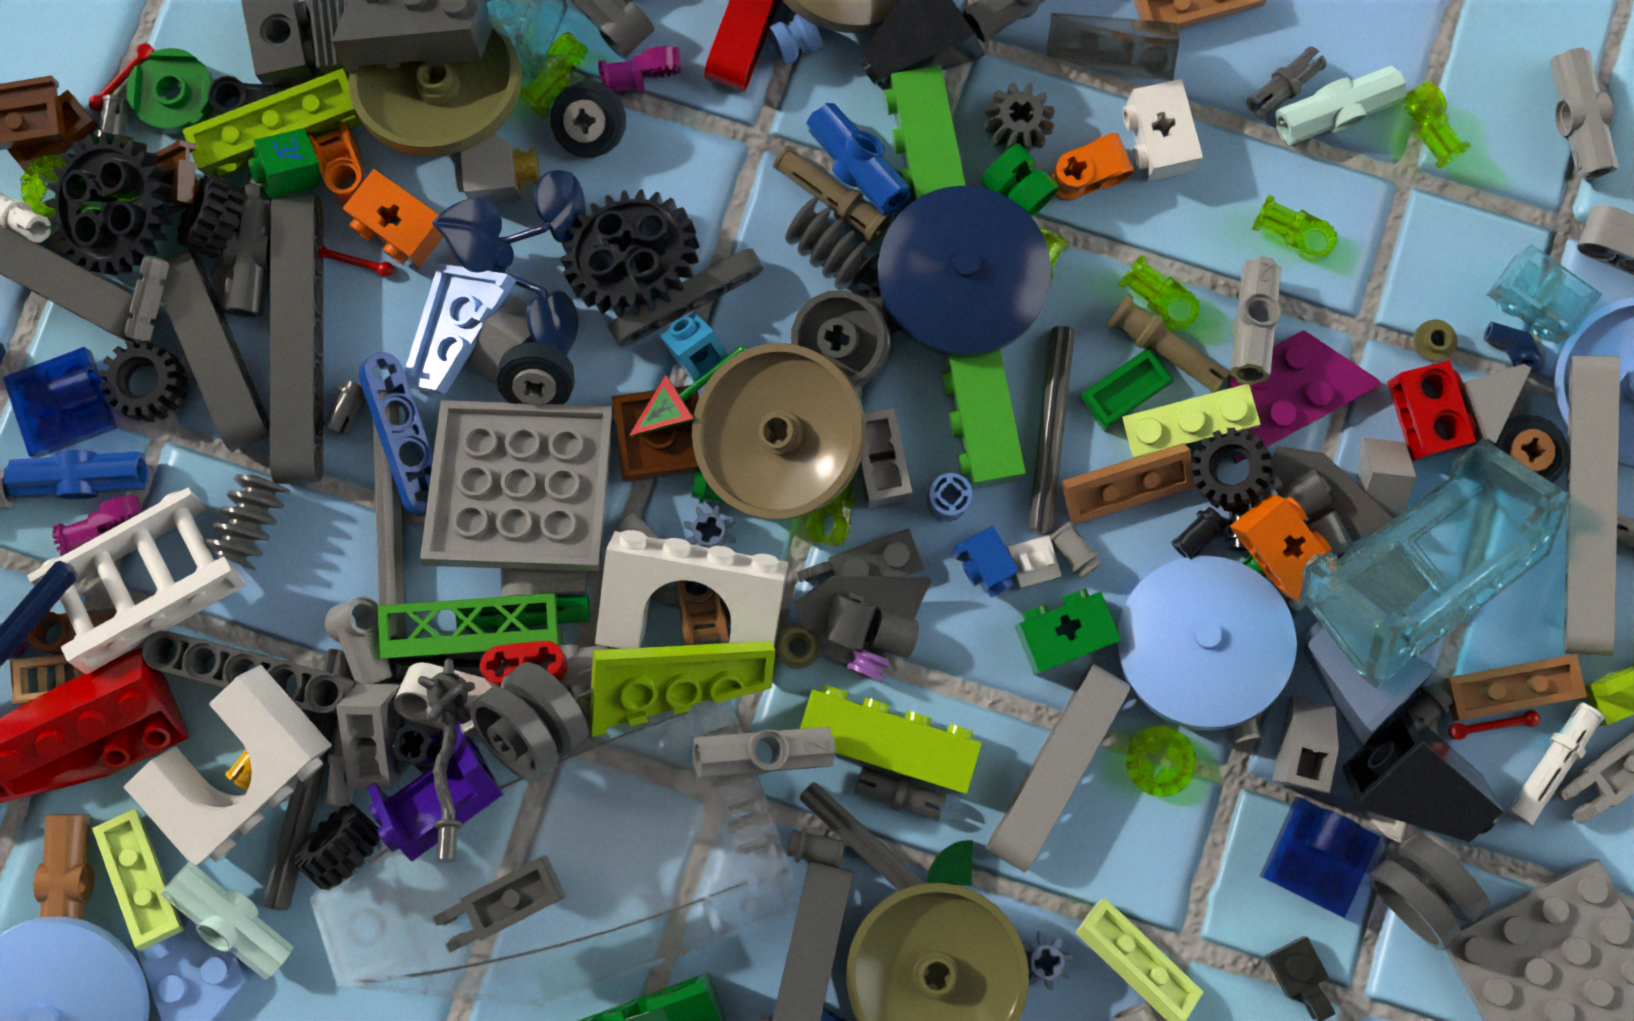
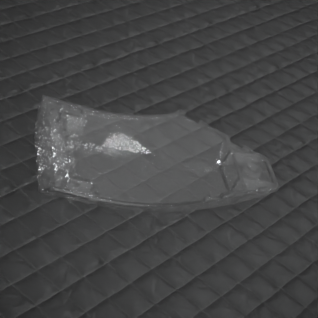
[310,699,798,1006]

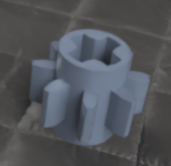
[683,505,736,548]
[1022,931,1074,990]

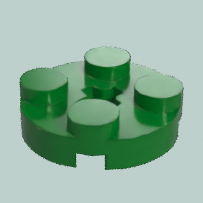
[127,48,214,134]

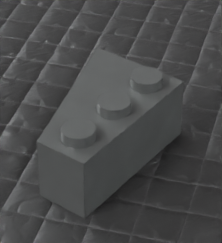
[332,0,494,73]

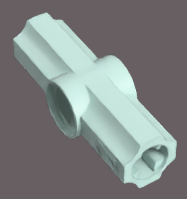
[1274,65,1407,146]
[160,861,294,980]

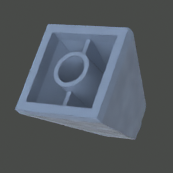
[1302,620,1436,747]

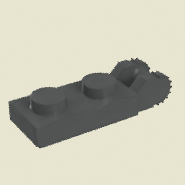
[797,528,924,582]
[433,855,566,953]

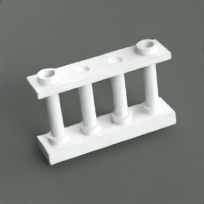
[27,487,246,675]

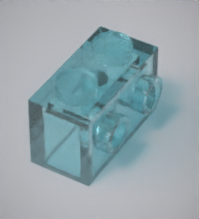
[1487,244,1603,345]

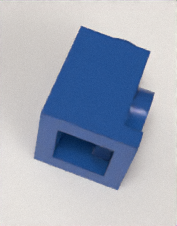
[952,526,1019,598]

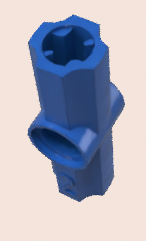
[806,103,911,216]
[4,450,149,499]

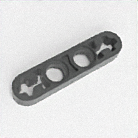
[608,248,764,347]

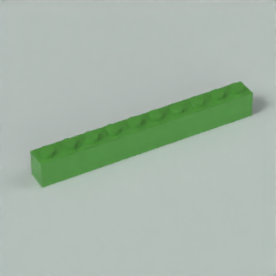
[884,65,1026,489]

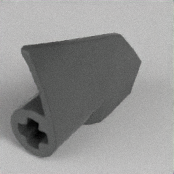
[1272,446,1394,558]
[794,576,932,658]

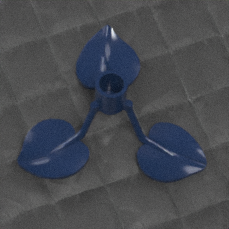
[432,170,586,355]

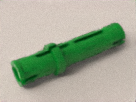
[455,595,590,632]

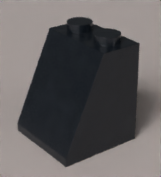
[1342,707,1504,842]

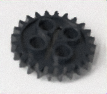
[45,132,175,275]
[560,189,700,317]

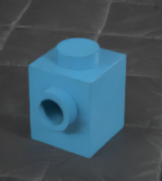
[660,311,728,382]

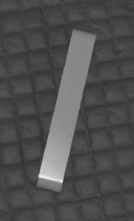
[1564,356,1620,656]

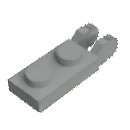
[1555,732,1634,824]

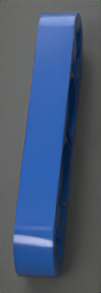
[358,352,433,517]

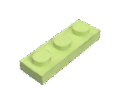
[1122,384,1261,459]
[92,809,184,951]
[1075,897,1204,1021]

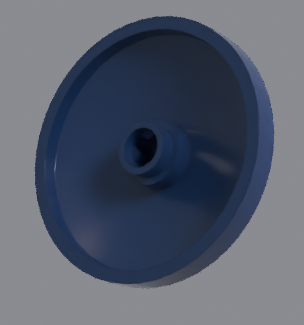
[878,186,1051,357]

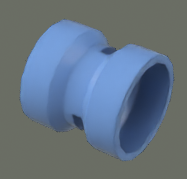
[768,14,823,65]
[926,472,973,522]

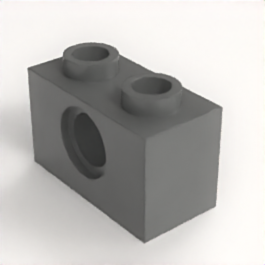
[241,0,316,86]

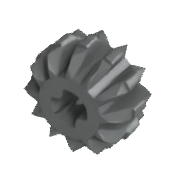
[984,82,1055,153]

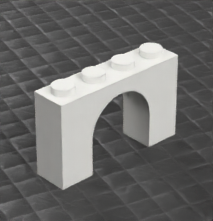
[595,530,789,649]
[124,665,332,867]

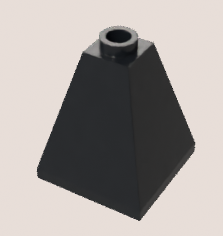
[861,0,985,87]

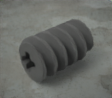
[785,197,879,290]
[205,474,291,570]

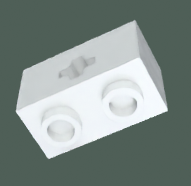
[1123,79,1203,182]

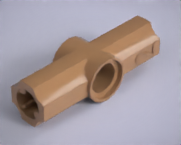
[33,814,94,920]

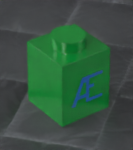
[248,128,319,198]

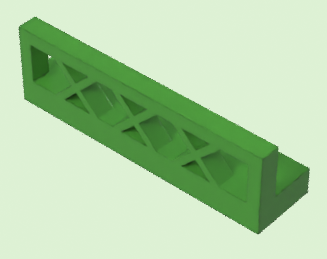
[377,593,563,659]

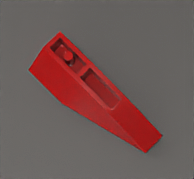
[0,647,189,803]

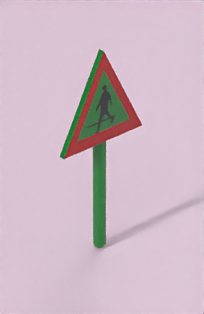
[629,346,747,437]

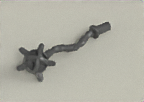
[418,659,475,863]

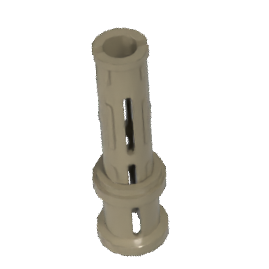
[773,145,892,245]
[1105,293,1230,393]

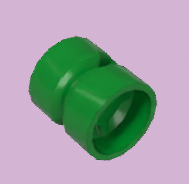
[980,143,1060,217]

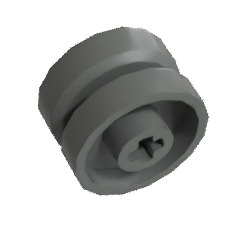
[791,290,894,386]
[470,662,588,782]
[1369,832,1490,951]

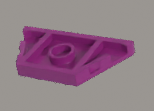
[1227,330,1381,464]

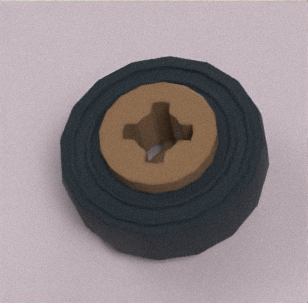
[1486,415,1568,492]

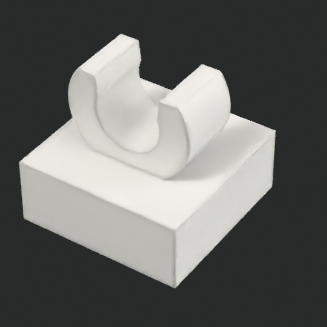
[1006,535,1062,590]

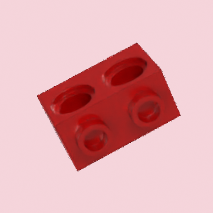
[1387,360,1476,462]

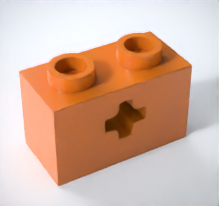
[342,168,443,268]
[1229,493,1337,600]

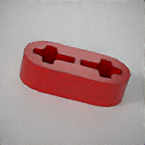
[480,641,568,688]

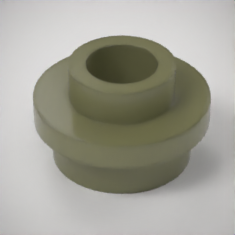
[1413,319,1457,362]
[776,625,820,669]

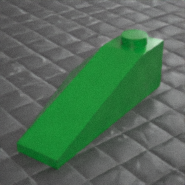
[577,972,725,1021]

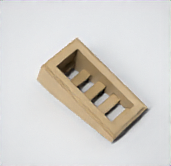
[9,654,84,705]

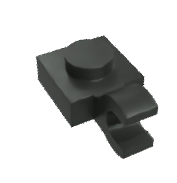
[1265,936,1335,1021]

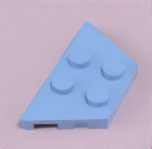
[135,908,250,1021]

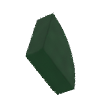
[926,840,973,885]

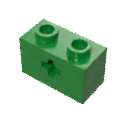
[1015,588,1121,675]

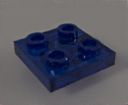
[3,347,117,458]
[1259,797,1381,918]

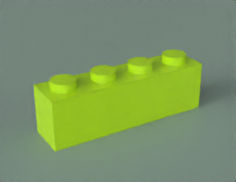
[800,684,982,794]

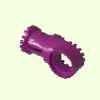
[598,46,682,94]
[52,495,142,556]

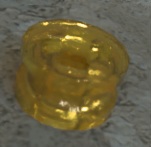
[513,146,541,186]

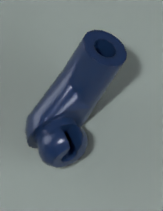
[1484,321,1541,373]

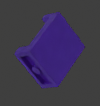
[367,721,504,862]

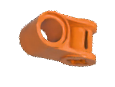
[308,121,368,206]
[1051,133,1135,201]

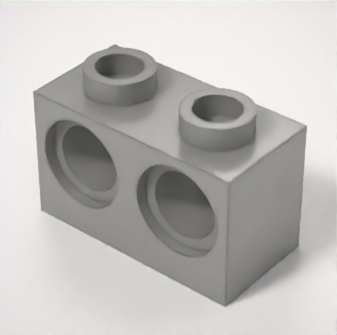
[859,408,913,509]
[336,684,410,789]

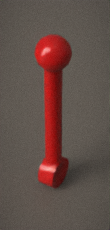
[88,43,155,111]
[318,243,394,278]
[1448,710,1540,740]

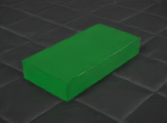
[1079,347,1174,431]

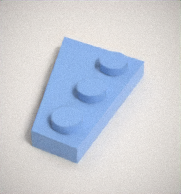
[404,263,517,395]

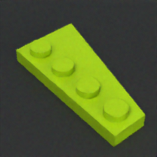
[589,641,775,737]

